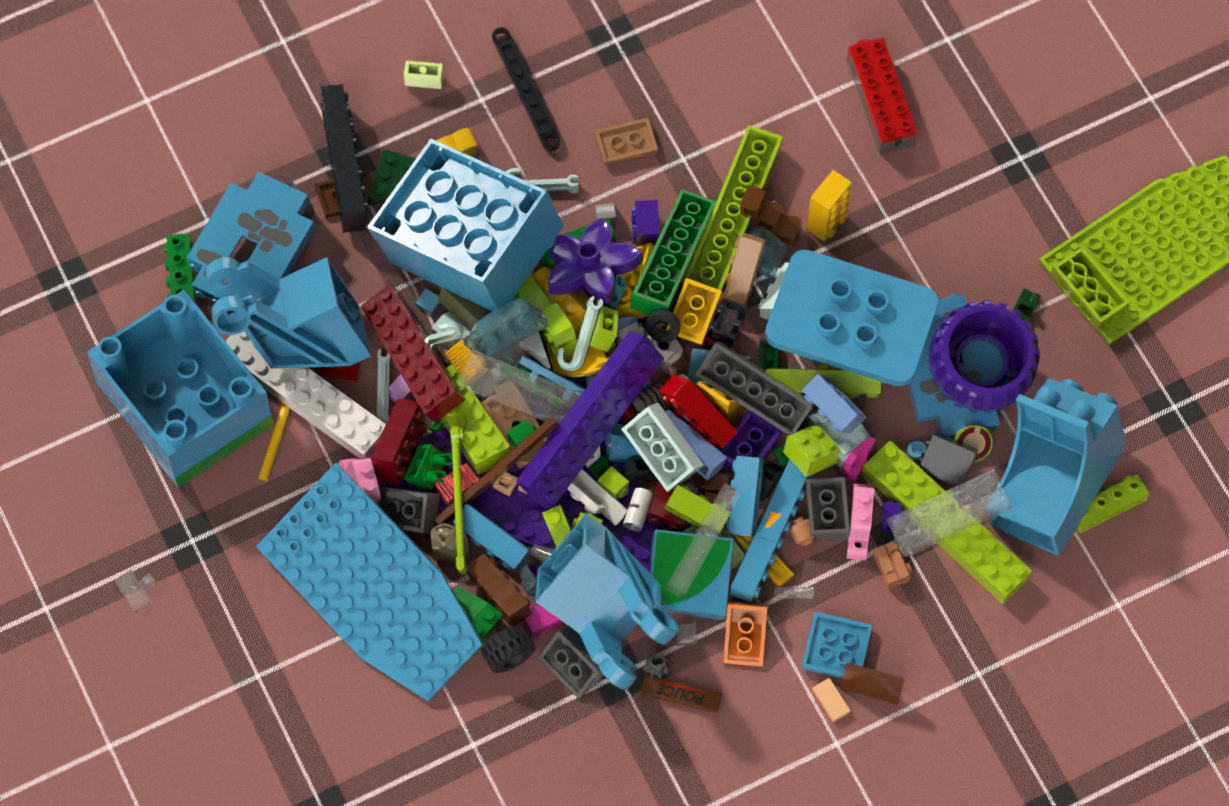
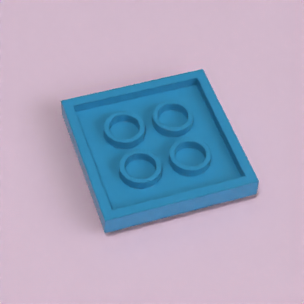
[801,611,872,678]

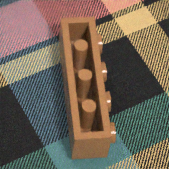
[721,233,766,306]

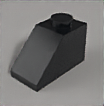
[760,461,784,501]

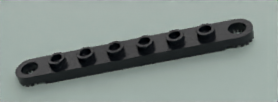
[492,27,560,151]

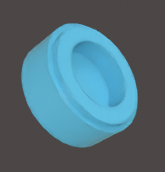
[907,441,927,461]

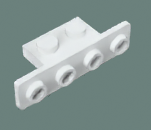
[567,469,628,525]

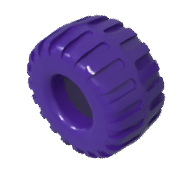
[929,300,1040,413]

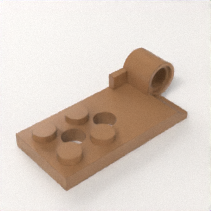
[481,380,547,470]

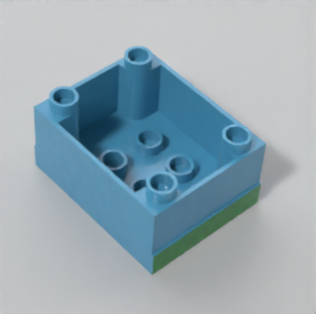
[87,290,274,488]

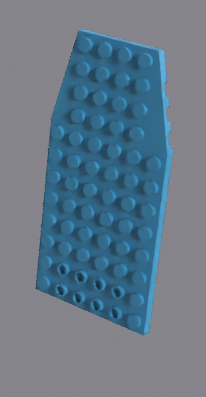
[256,463,484,701]

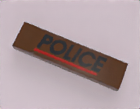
[640,674,722,714]

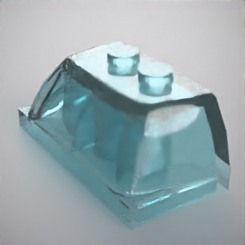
[463,298,549,361]

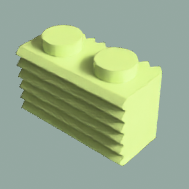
[404,60,444,89]

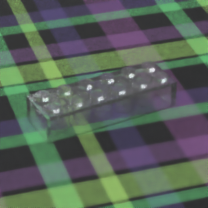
[457,350,580,424]
[887,469,1013,557]

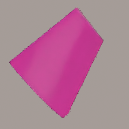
[842,437,876,483]

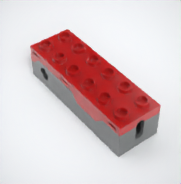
[847,38,918,155]

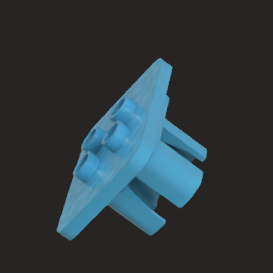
[765,250,938,386]

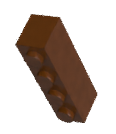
[466,554,532,626]

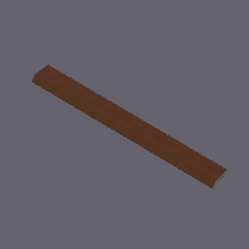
[435,417,559,525]

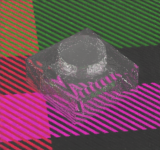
[676,623,697,646]

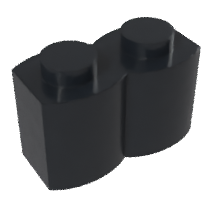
[620,456,657,482]

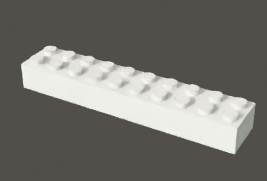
[226,332,386,459]

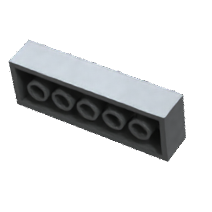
[695,342,815,435]

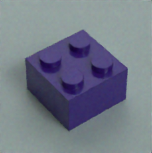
[631,200,660,247]

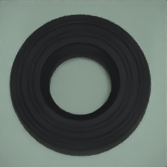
[646,309,681,343]

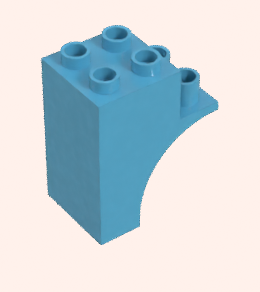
[985,378,1127,556]

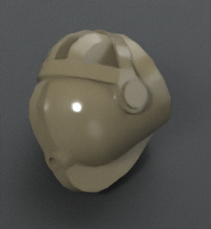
[431,523,469,564]

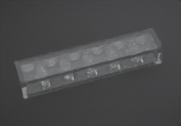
[665,483,742,598]

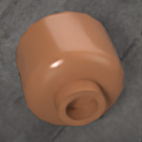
[789,517,816,547]

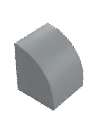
[595,203,616,226]

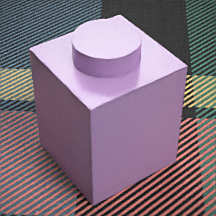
[388,375,413,403]

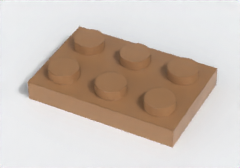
[595,118,658,166]

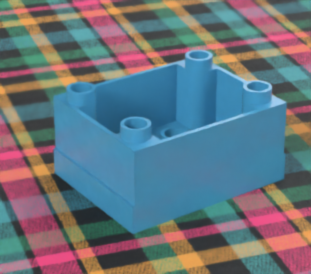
[367,139,564,315]

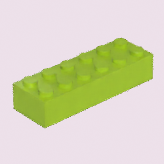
[441,364,511,476]

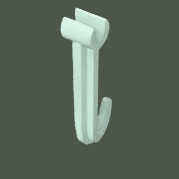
[506,168,579,193]
[557,296,603,371]
[427,323,464,347]
[377,349,391,424]

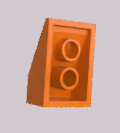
[723,601,768,666]

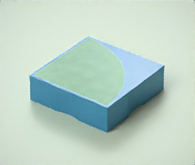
[650,529,733,620]

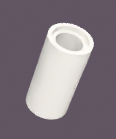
[623,488,653,531]

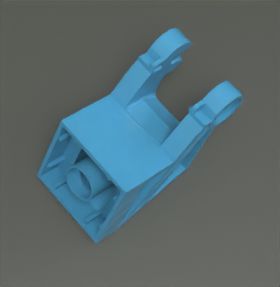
[206,257,371,369]
[536,513,679,690]

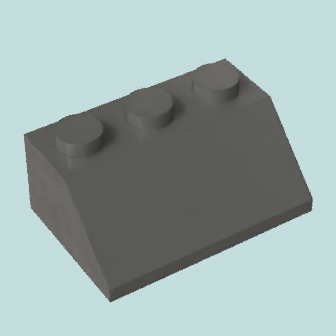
[806,477,850,541]
[538,626,604,699]

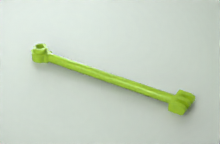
[450,426,467,574]

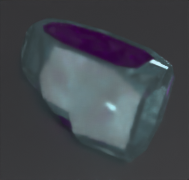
[520,561,539,596]

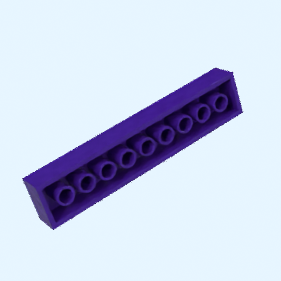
[516,331,665,509]

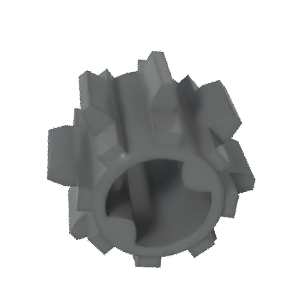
[645,653,669,679]

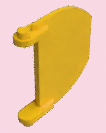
[546,331,609,377]

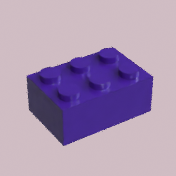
[720,411,782,474]

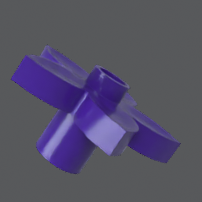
[548,217,643,303]

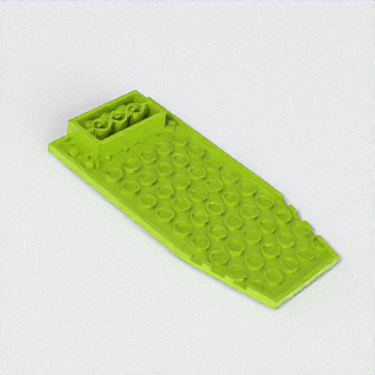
[1038,155,1229,346]

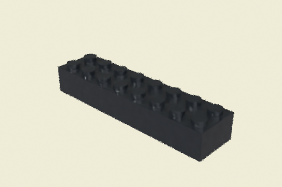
[321,84,369,233]

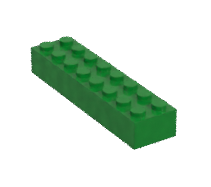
[630,189,717,315]

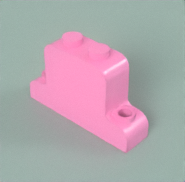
[338,458,380,505]
[846,483,874,561]

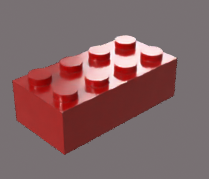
[658,375,738,449]

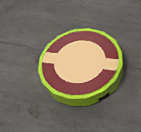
[954,424,993,462]

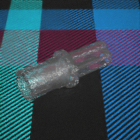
[774,585,814,601]

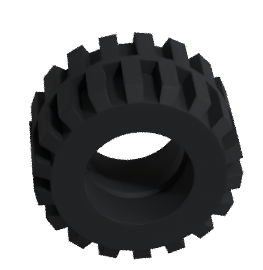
[481,625,536,673]

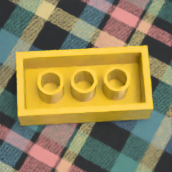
[806,170,852,242]

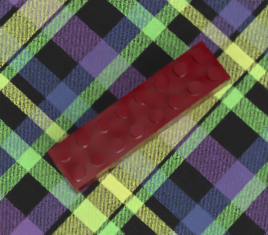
[360,284,465,423]

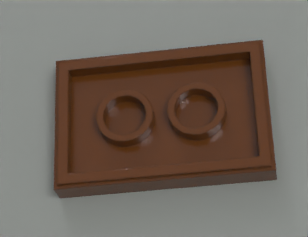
[315,169,378,219]
[840,663,905,705]

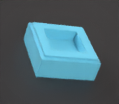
[415,289,440,315]

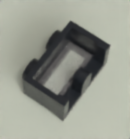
[710,298,747,346]

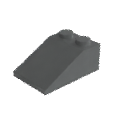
[378,486,440,533]

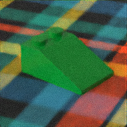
[454,586,504,651]

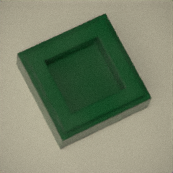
[588,455,611,482]

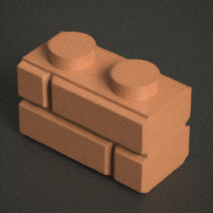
[873,541,912,589]

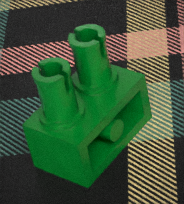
[404,444,453,490]

